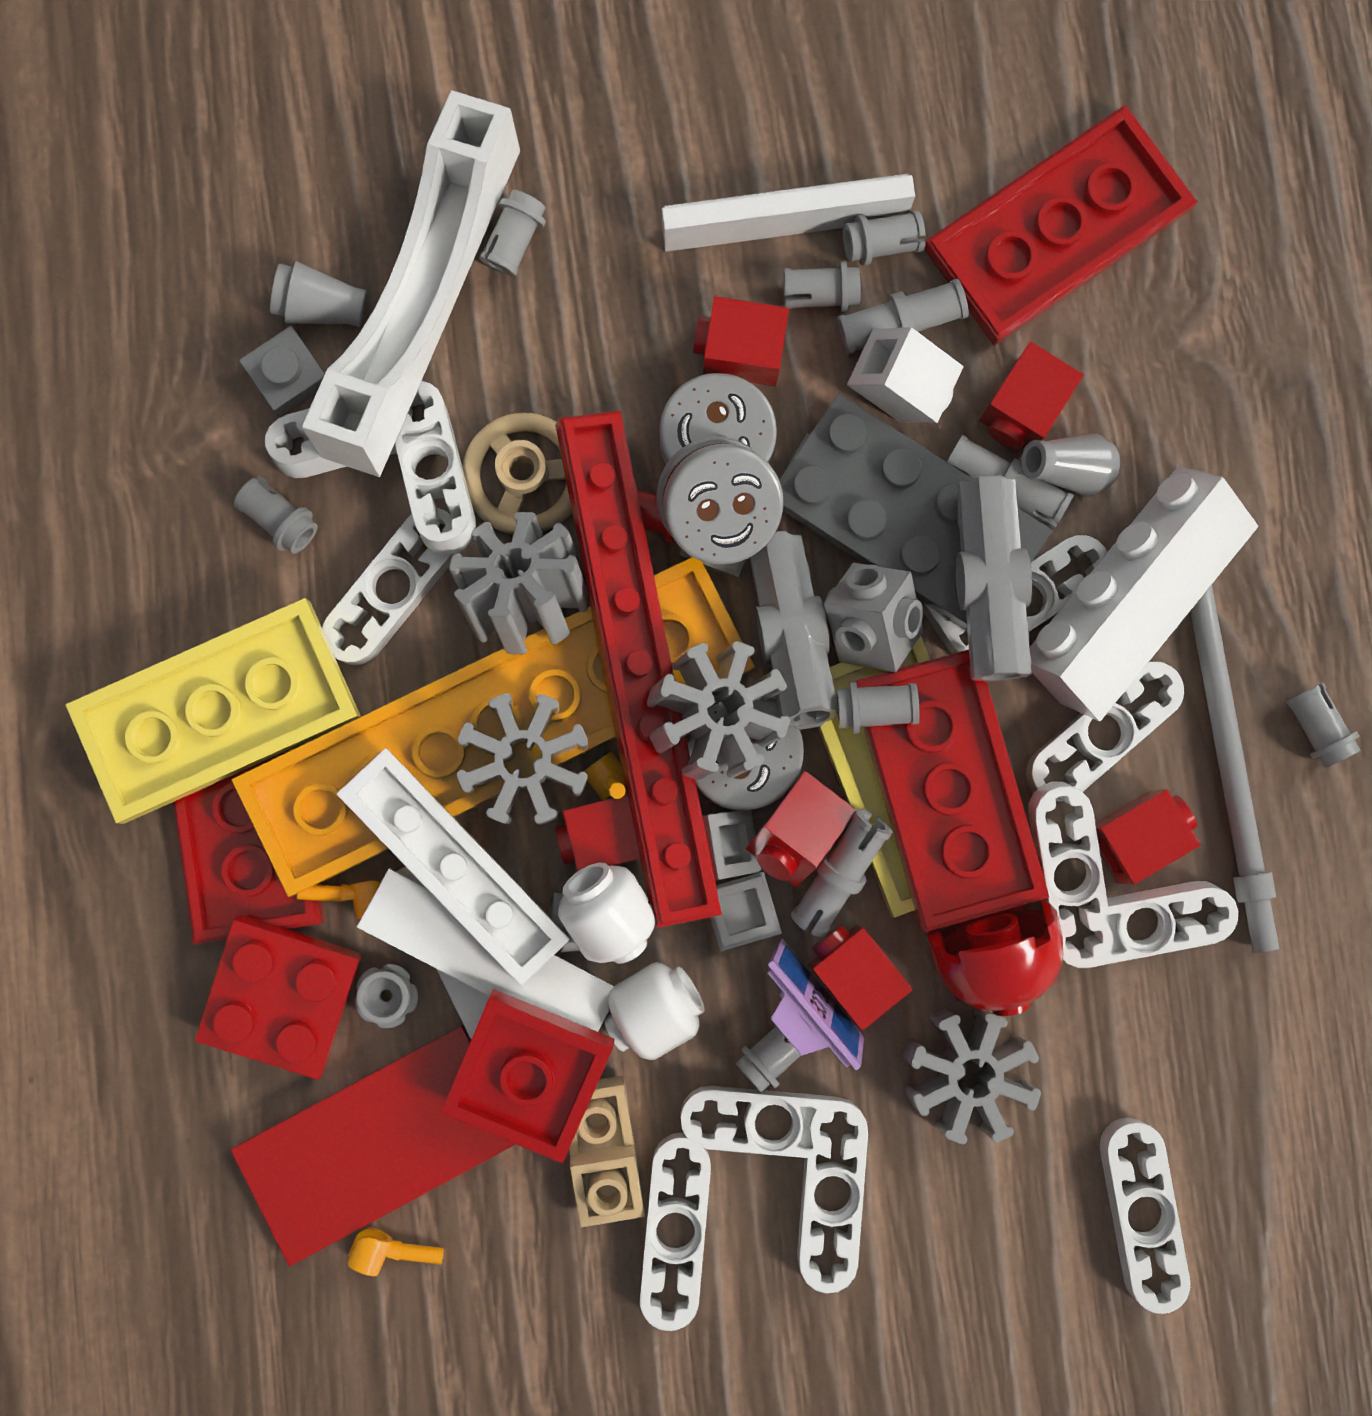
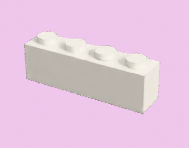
[1029,466,1258,722]

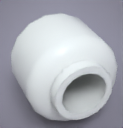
[558,863,656,964]
[604,962,705,1060]

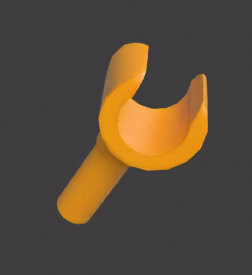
[584,751,626,801]
[297,881,381,920]
[347,1227,444,1276]

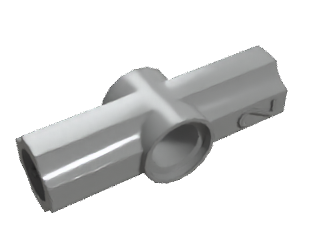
[956,475,1032,681]
[749,531,839,730]

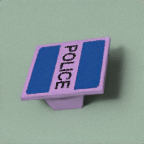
[768,938,864,1070]

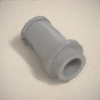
[479,190,546,277]
[843,210,926,266]
[784,261,861,312]
[234,476,318,554]
[836,681,919,734]
[1286,683,1361,768]
[735,1026,801,1092]

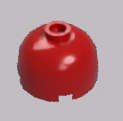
[927,900,1064,1016]

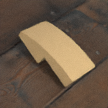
[569,1076,645,1228]

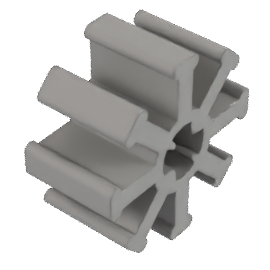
[449,512,590,654]
[647,641,790,780]
[457,693,588,825]
[903,1008,1041,1144]

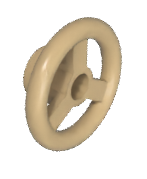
[462,413,572,535]

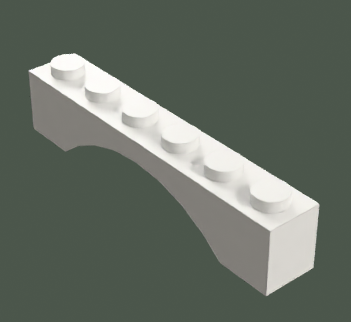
[302,90,520,477]

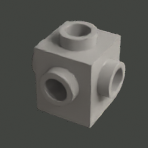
[824,563,924,672]

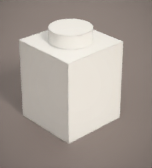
[847,327,964,423]

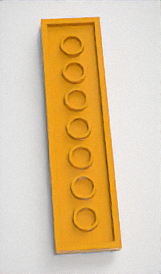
[231,557,755,897]

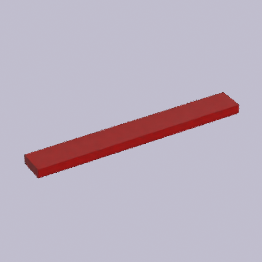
[555,411,722,928]

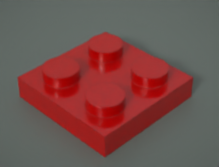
[195,914,363,1080]
[441,989,615,1163]

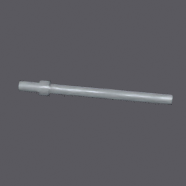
[1190,584,1280,953]

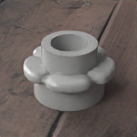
[355,964,419,1028]

